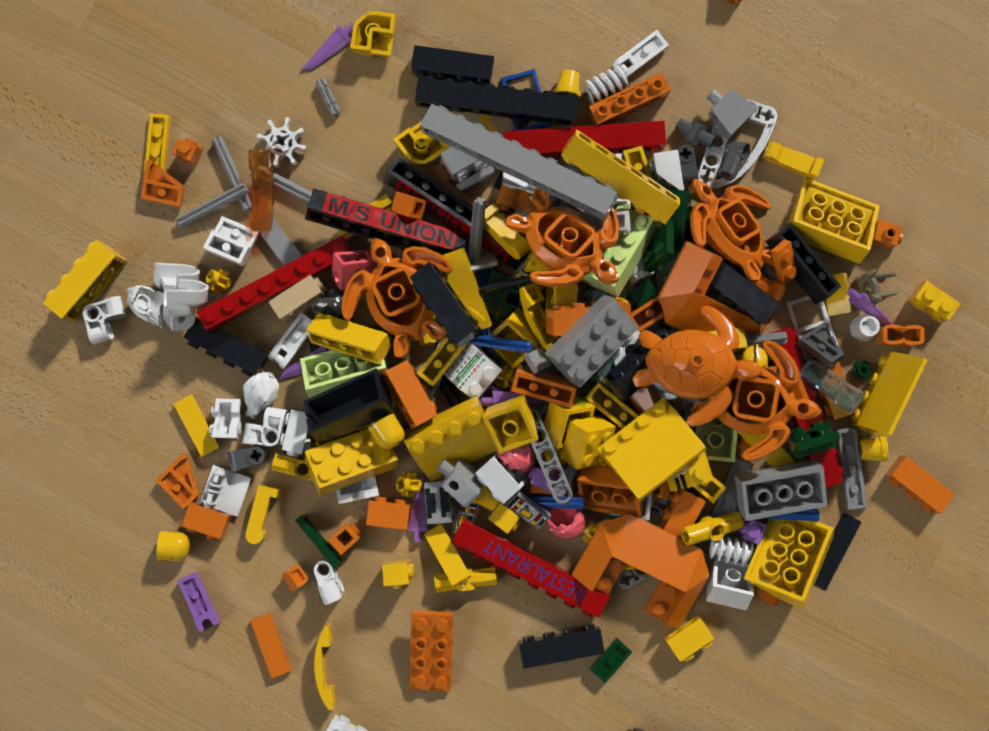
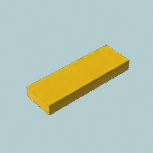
[144,113,171,173]
[173,394,221,457]
[424,524,471,588]

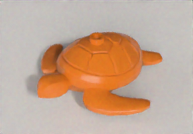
[689,179,774,283]
[505,188,620,287]
[341,238,452,358]
[633,306,763,426]
[691,340,822,461]

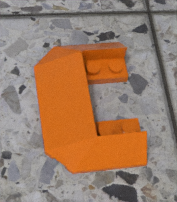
[658,241,787,352]
[571,513,710,627]

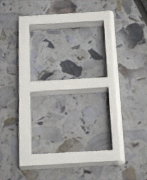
[786,296,838,361]

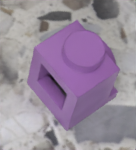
[528,466,561,493]
[735,517,767,545]

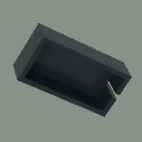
[303,368,394,446]

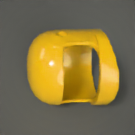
[368,413,405,449]
[156,531,190,562]

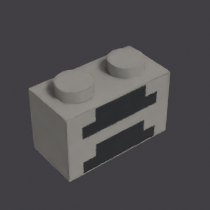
[424,481,456,524]

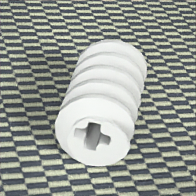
[584,66,629,105]
[707,536,753,567]

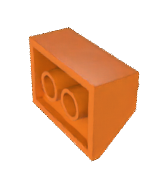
[577,465,644,517]

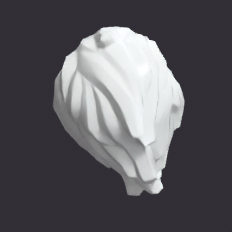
[127,285,167,329]
[243,372,279,419]

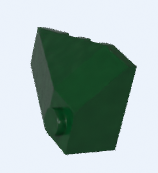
[649,189,692,275]

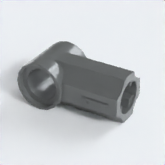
[718,141,750,181]

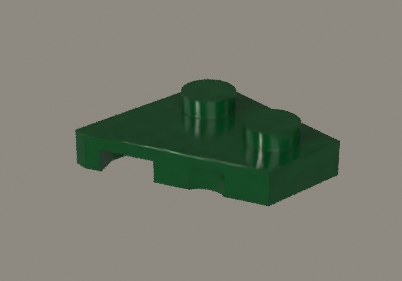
[643,220,674,273]

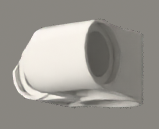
[83,296,126,345]
[242,407,288,446]
[314,558,344,605]

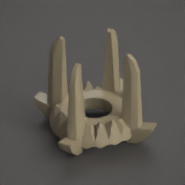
[856,269,899,302]

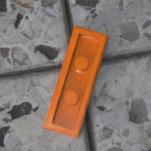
[250,612,292,679]

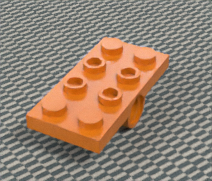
[409,610,453,691]

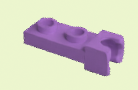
[177,571,221,632]

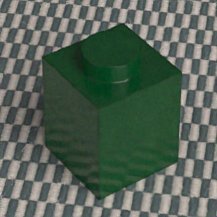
[626,278,659,309]

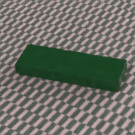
[295,515,342,568]

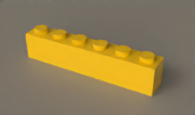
[561,129,680,224]

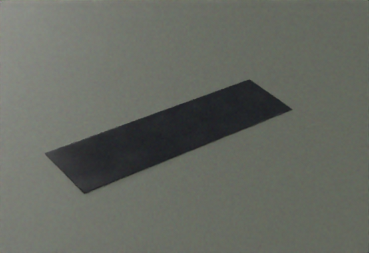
[815,513,862,590]

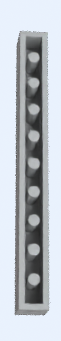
[420,104,618,221]

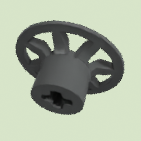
[311,290,355,321]

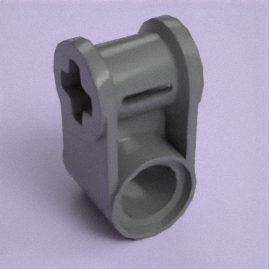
[677,145,698,185]
[227,446,269,472]

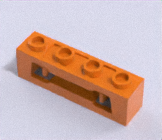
[587,72,671,125]

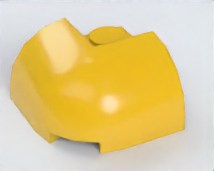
[350,11,396,58]
[393,121,450,164]

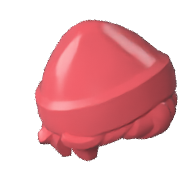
[496,443,536,472]
[547,508,587,538]

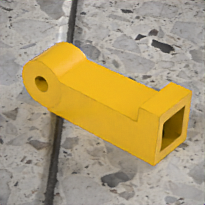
[763,142,825,180]
[483,203,531,260]
[245,484,281,544]

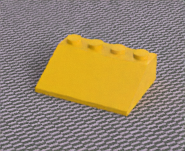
[787,177,880,264]
[851,352,928,436]
[404,396,497,482]
[597,398,707,501]
[744,519,834,609]

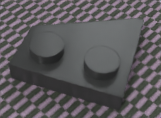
[797,323,844,368]

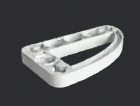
[698,99,777,190]

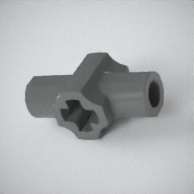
[675,118,717,148]

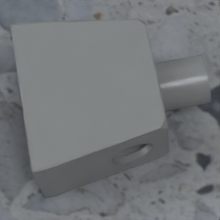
[707,89,758,140]
[437,459,482,508]

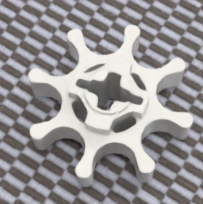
[257,117,307,168]

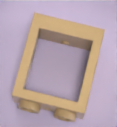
[269,275,327,323]

